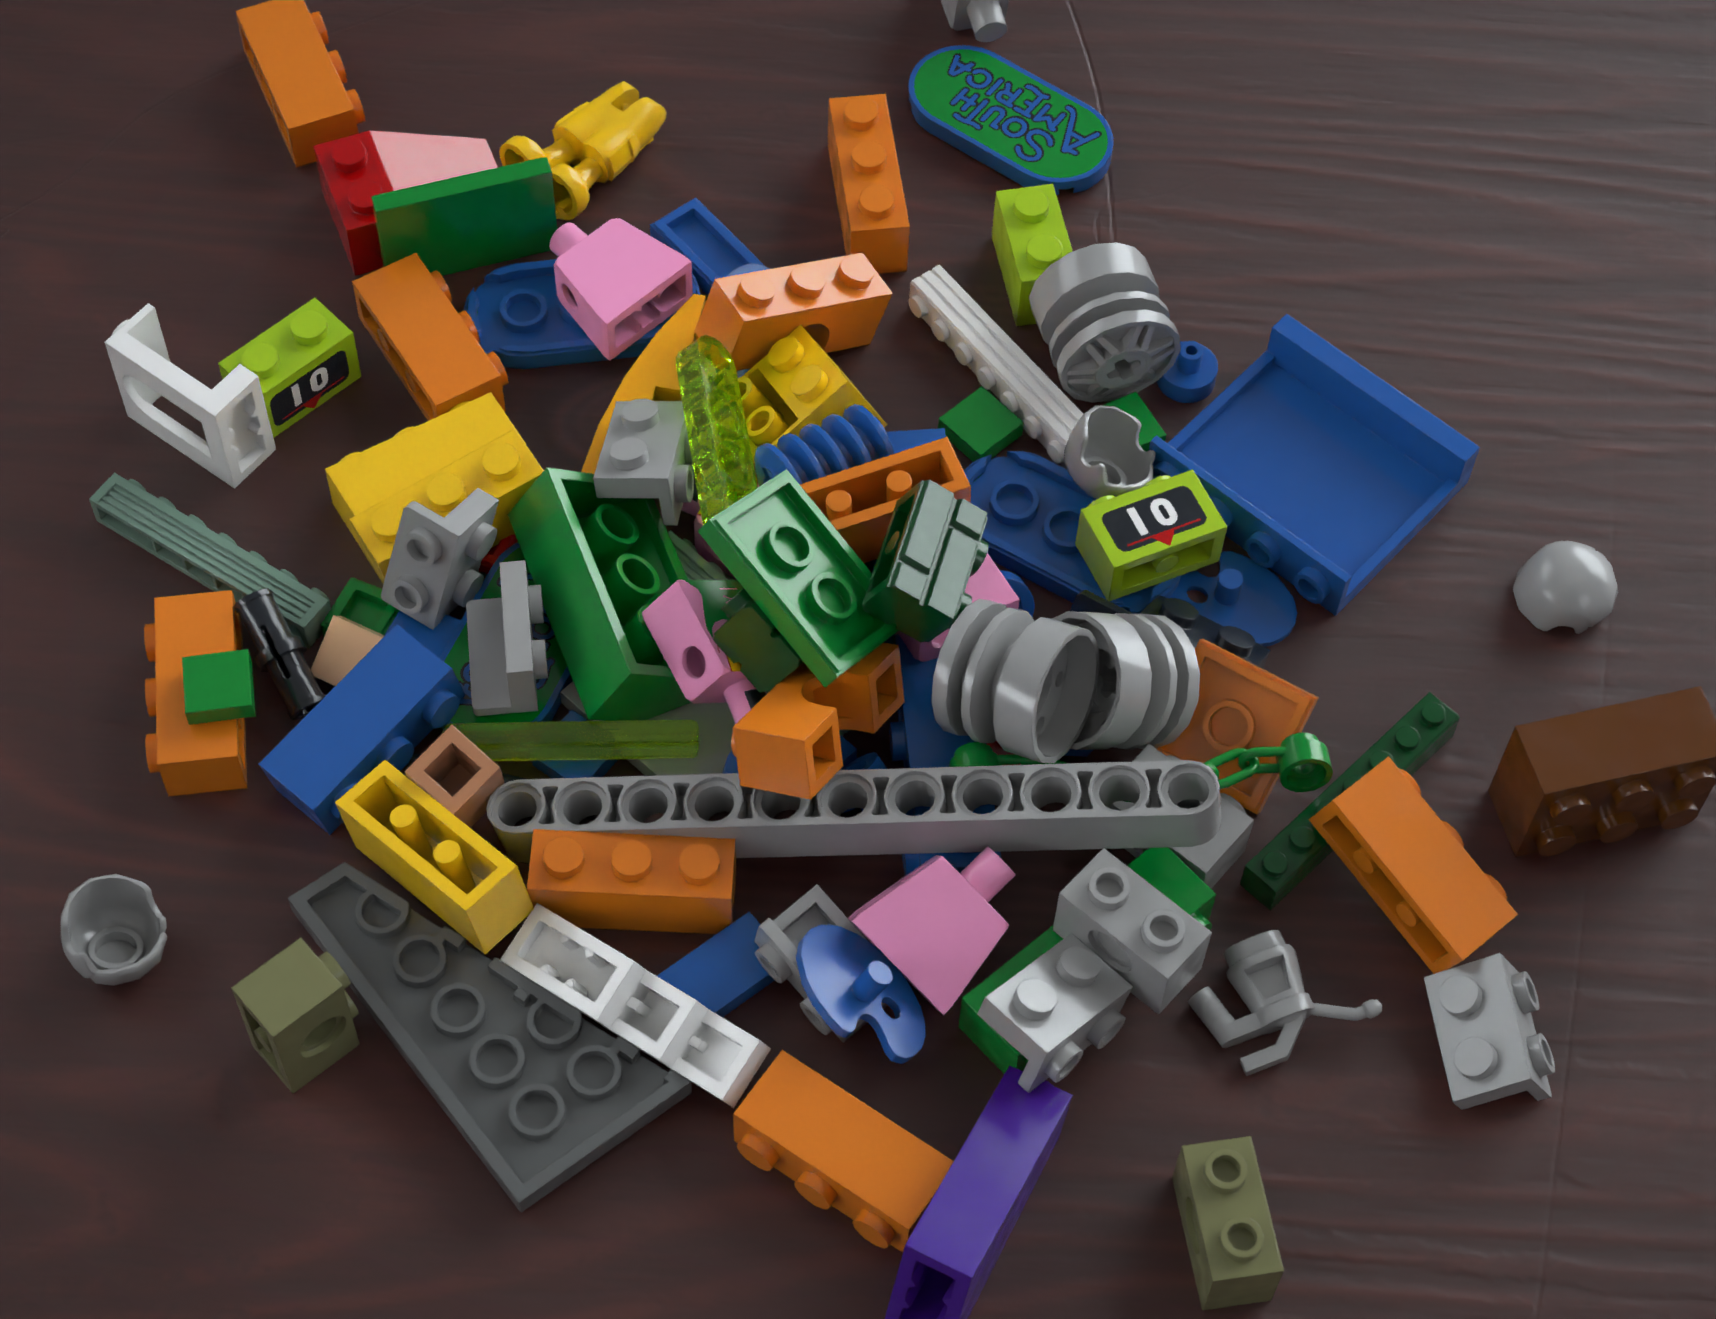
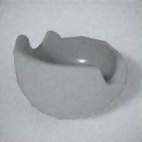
[1064,405,1156,499]
[1513,541,1618,634]
[60,874,167,986]

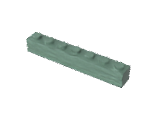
[89,473,331,649]

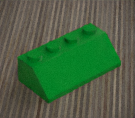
[507,467,691,723]

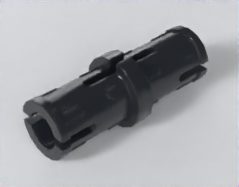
[234,588,325,720]

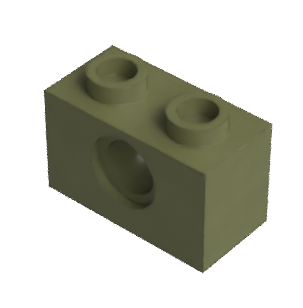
[231,938,360,1094]
[1172,1136,1284,1311]

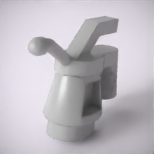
[1188,930,1382,1076]

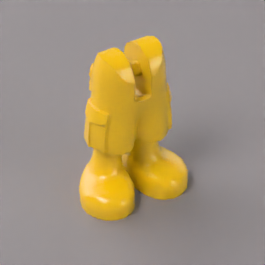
[499,81,667,220]

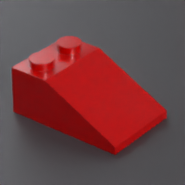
[313,130,498,276]

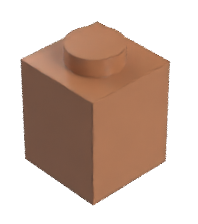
[404,725,505,828]

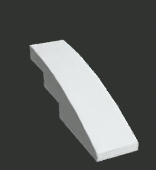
[500,903,771,1108]

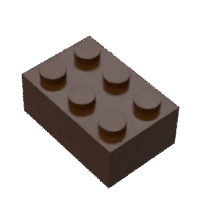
[1488,686,1716,857]

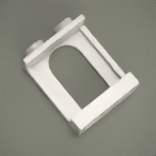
[105,303,276,488]

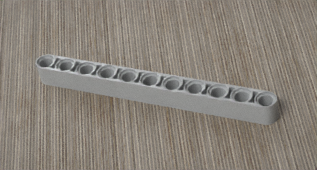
[487,760,1222,863]

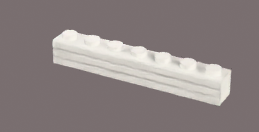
[908,264,1083,469]

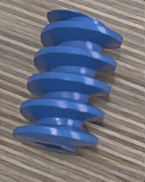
[754,404,895,487]

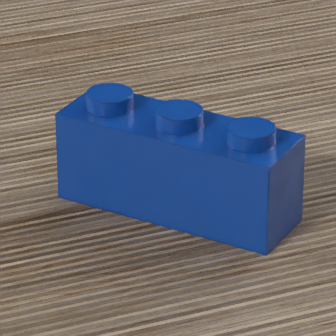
[259,624,465,835]

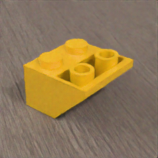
[710,324,887,464]

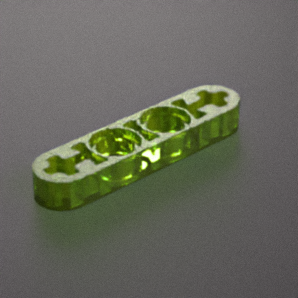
[676,335,758,525]

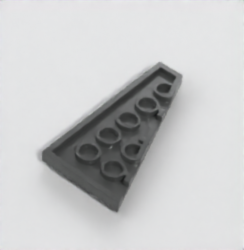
[288,862,692,1213]

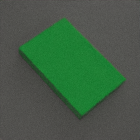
[371,157,557,276]
[698,469,899,688]

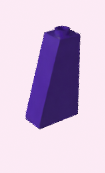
[885,1065,1073,1319]

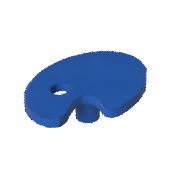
[1160,551,1297,647]
[796,925,926,1064]

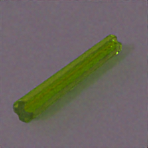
[442,719,700,761]

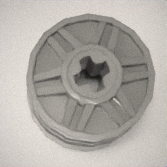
[1029,242,1181,403]
[931,599,1100,763]
[1052,611,1200,750]

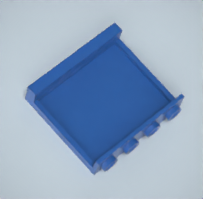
[1149,314,1480,616]

